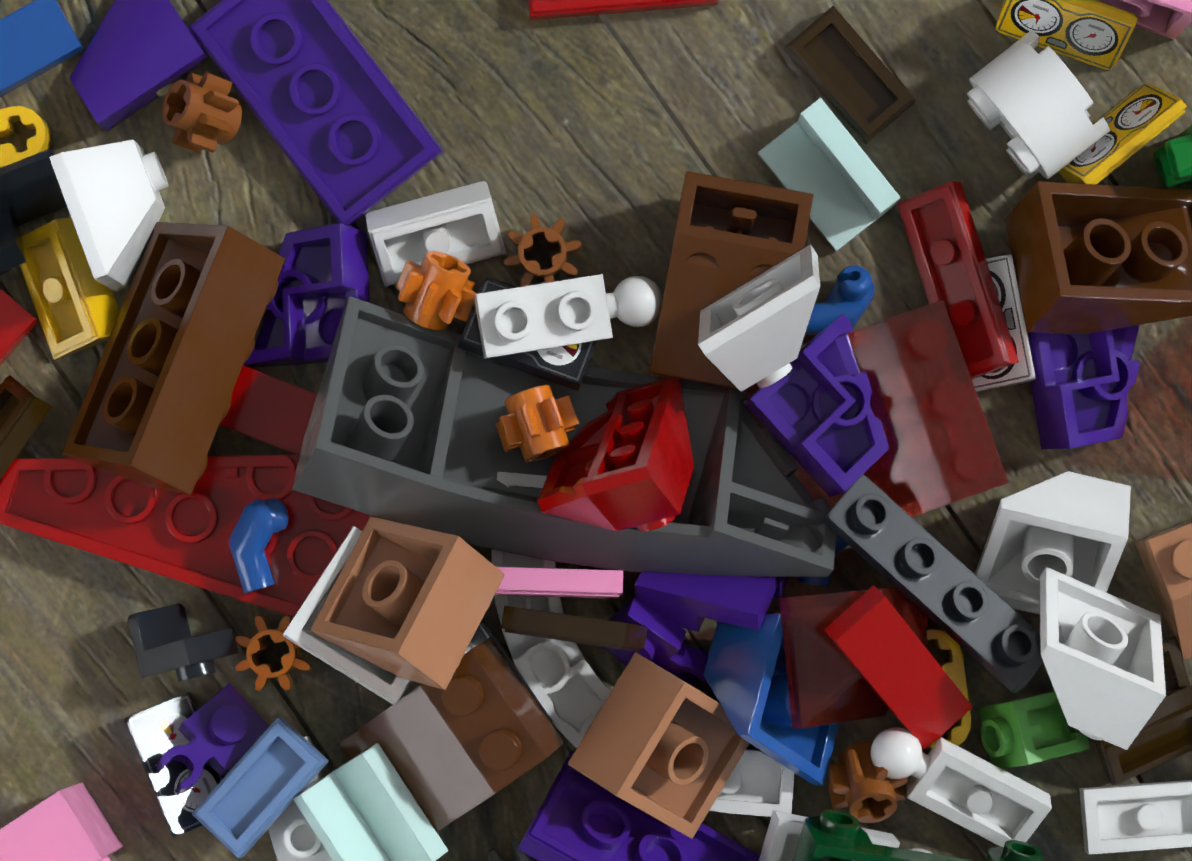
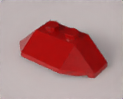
[537,377,694,531]

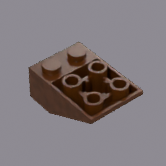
[649,171,814,393]

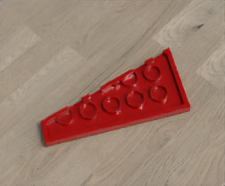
[0,455,381,617]

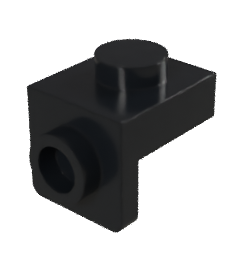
[128,604,238,682]

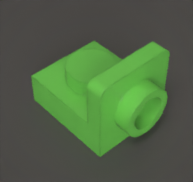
[979,690,1090,769]

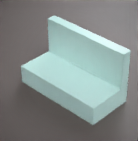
[757,98,901,252]
[293,743,449,861]

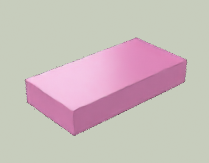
[495,567,623,599]

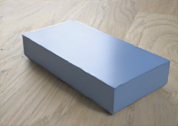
[192,717,329,858]

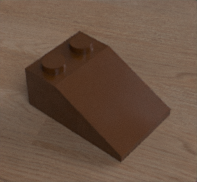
[1005,181,1192,334]
[338,637,564,832]

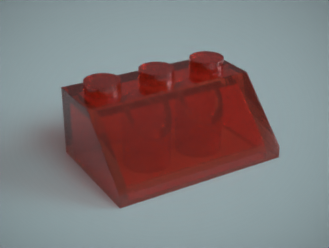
[848,300,1009,517]

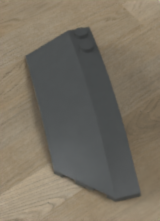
[292,296,836,577]

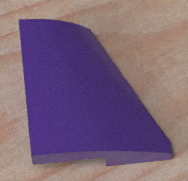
[70,0,208,132]
[243,223,370,367]
[743,314,889,497]
[1025,324,1140,450]
[634,571,789,632]

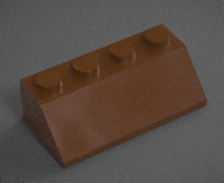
[62,222,285,495]

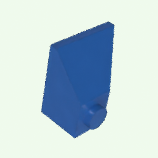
[704,614,853,786]

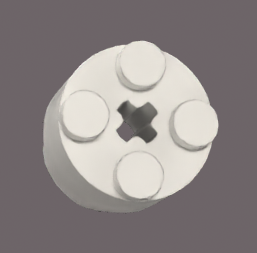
[967,30,1110,180]

